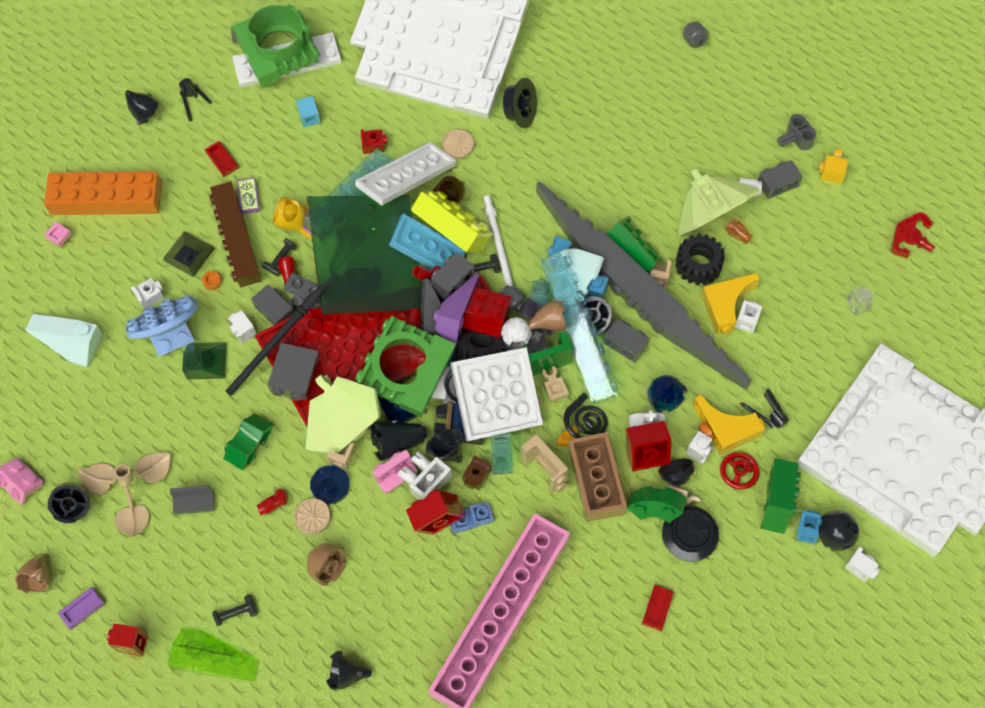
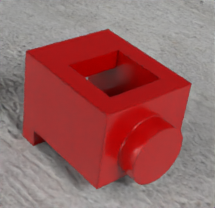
[360,129,387,154]

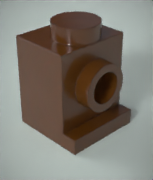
[462,455,492,491]

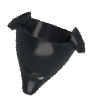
[125,90,158,125]
[426,429,463,463]
[326,651,372,691]

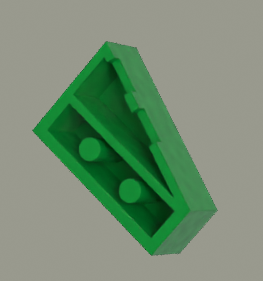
[606,216,662,273]
[760,458,801,534]

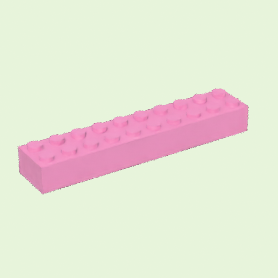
[428,513,570,708]

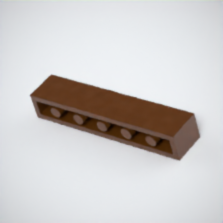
[209,181,262,288]

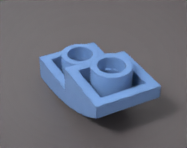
[450,502,494,534]

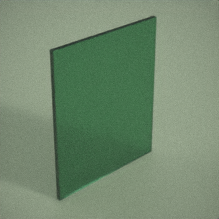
[306,195,423,315]

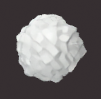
[501,317,532,347]

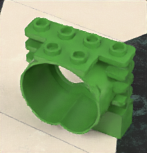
[232,4,320,88]
[355,315,456,417]

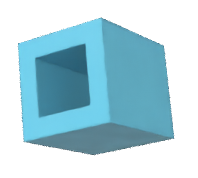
[296,96,320,128]

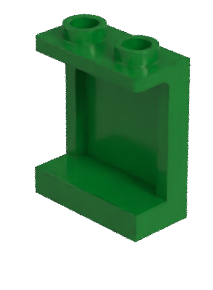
[522,332,573,376]

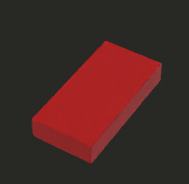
[204,141,239,178]
[642,585,674,631]

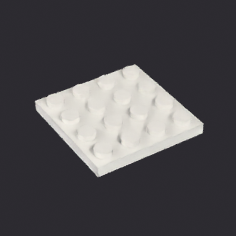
[450,347,543,441]

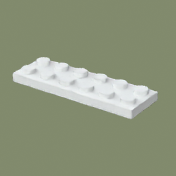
[232,32,341,88]
[355,142,457,205]

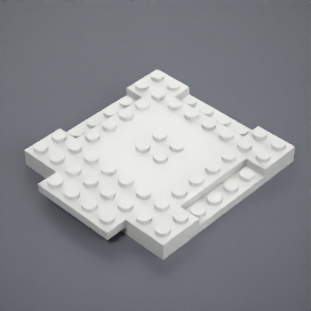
[350,0,530,120]
[797,343,985,557]

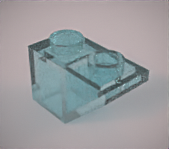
[528,279,551,315]
[491,432,513,474]

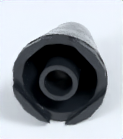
[371,422,427,461]

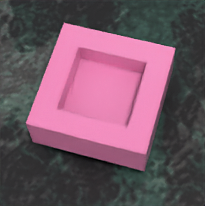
[44,222,72,247]

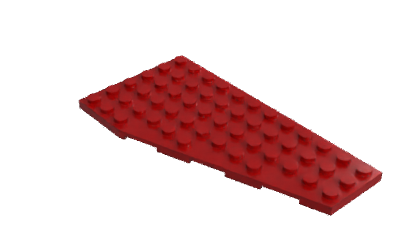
[254,275,510,427]

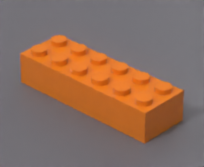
[44,171,162,215]

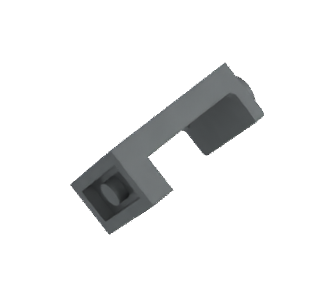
[284,273,333,309]
[267,343,320,401]

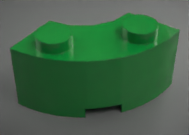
[223,413,274,471]
[627,486,687,523]

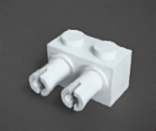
[398,451,452,500]

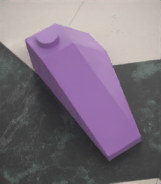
[433,273,479,346]

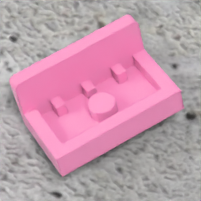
[373,450,418,494]
[0,457,44,505]

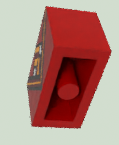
[107,623,148,657]

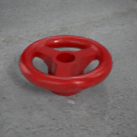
[720,452,760,490]

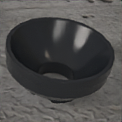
[658,458,695,486]

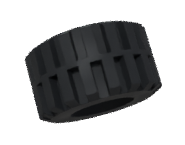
[675,234,725,286]
[455,331,506,362]

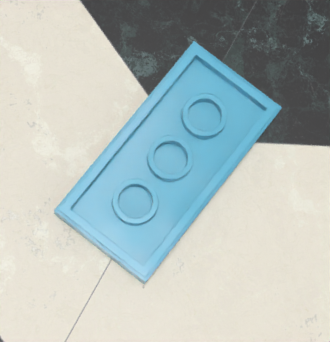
[389,213,465,269]

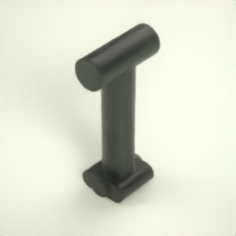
[262,238,297,277]
[474,254,502,273]
[212,594,258,626]

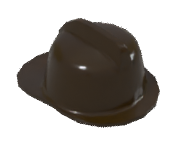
[432,175,465,203]

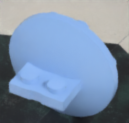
[125,295,199,357]

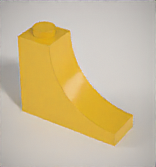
[701,273,760,334]
[693,395,765,455]

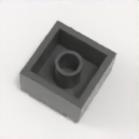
[431,252,474,302]

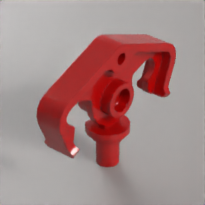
[891,212,935,258]

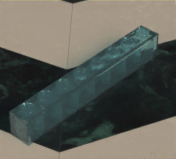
[541,251,618,404]

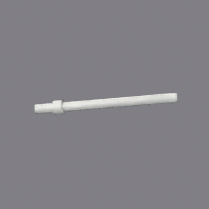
[483,195,513,286]

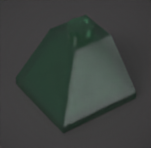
[182,342,227,380]

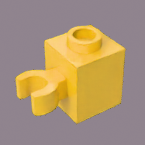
[818,148,848,184]

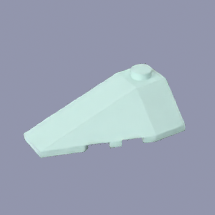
[554,249,604,326]
[25,314,103,368]

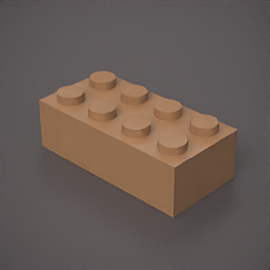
[568,432,627,522]

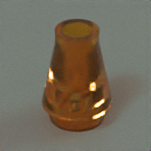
[725,218,753,244]

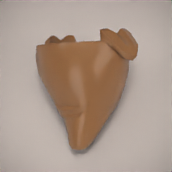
[528,300,566,331]
[15,554,50,593]

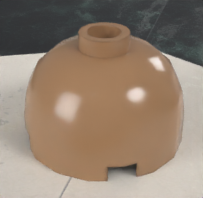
[307,543,347,586]

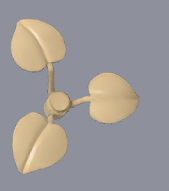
[79,452,171,537]

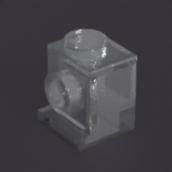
[847,285,874,316]

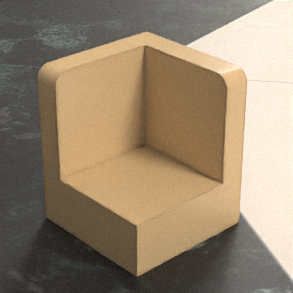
[650,259,671,287]
[327,442,356,470]

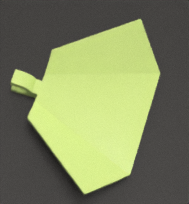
[678,168,760,236]
[305,375,380,453]

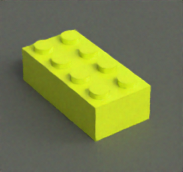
[411,191,493,253]

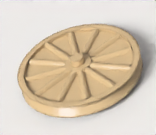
[442,129,474,158]
[294,498,331,534]

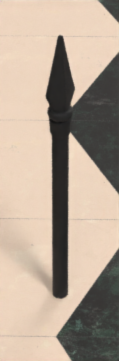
[226,279,330,396]

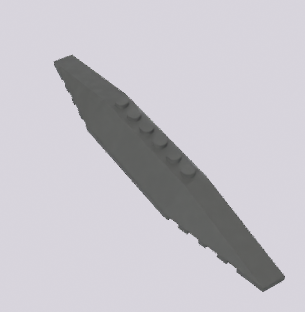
[536,182,751,390]

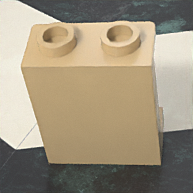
[521,435,568,494]

